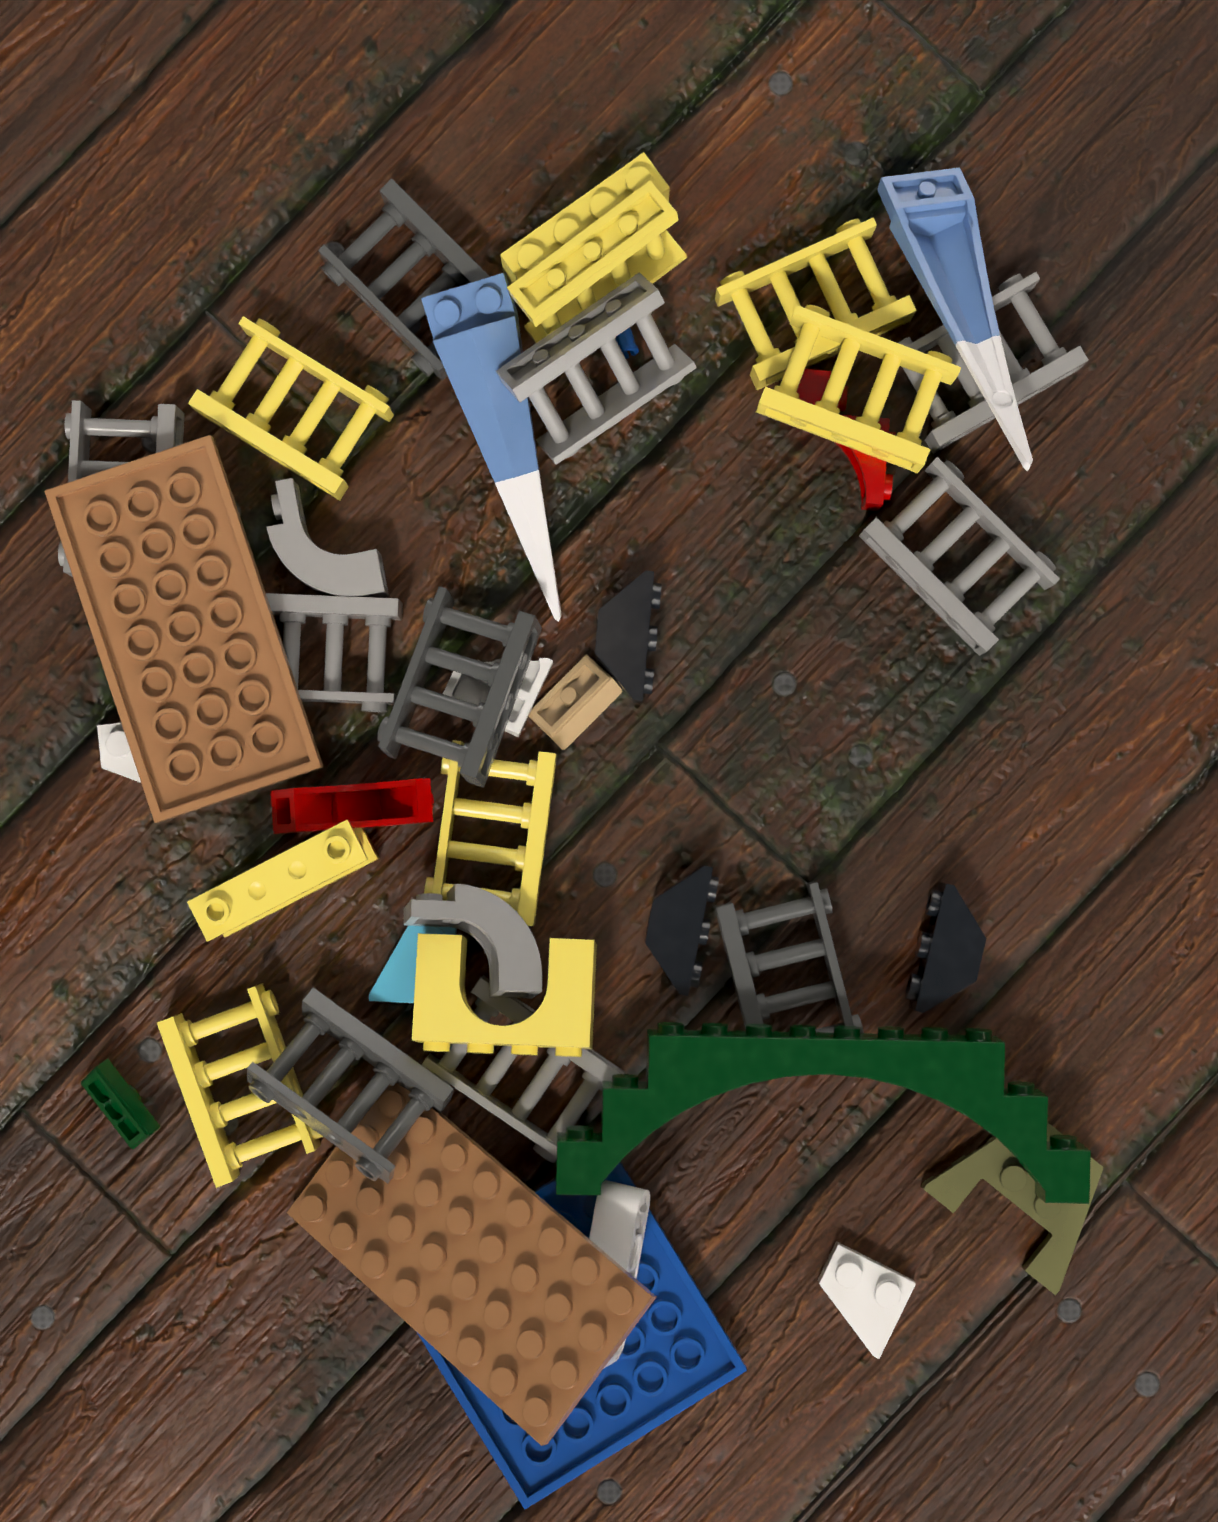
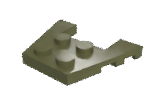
[921,1122,1104,1296]

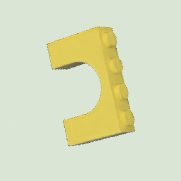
[500,152,670,285]
[412,933,597,1057]

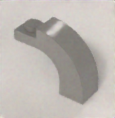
[267,478,389,598]
[404,884,542,999]

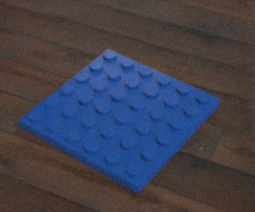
[417,1161,747,1510]

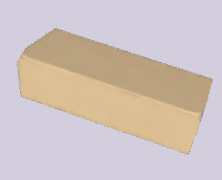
[529,654,622,750]

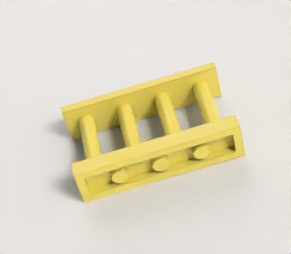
[507,180,687,343]
[715,218,917,390]
[756,305,961,473]
[188,316,394,501]
[424,740,557,926]
[187,820,380,942]
[157,983,323,1188]

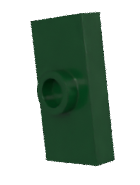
[81,1059,161,1149]

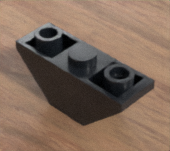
[595,571,662,704]
[645,865,719,996]
[905,883,987,1013]

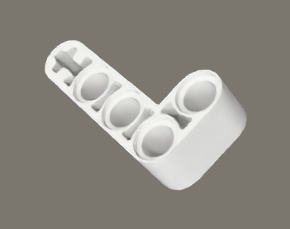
[589,1180,650,1368]

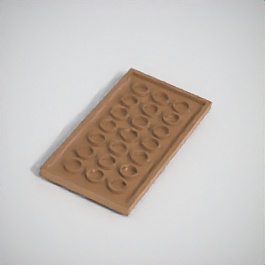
[44,435,323,823]
[287,1083,657,1446]

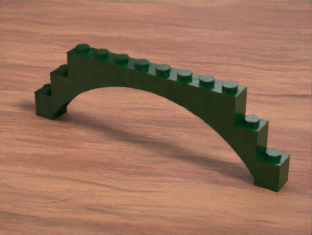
[556,1022,1091,1204]

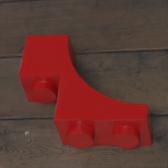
[796,369,896,511]
[271,778,434,834]

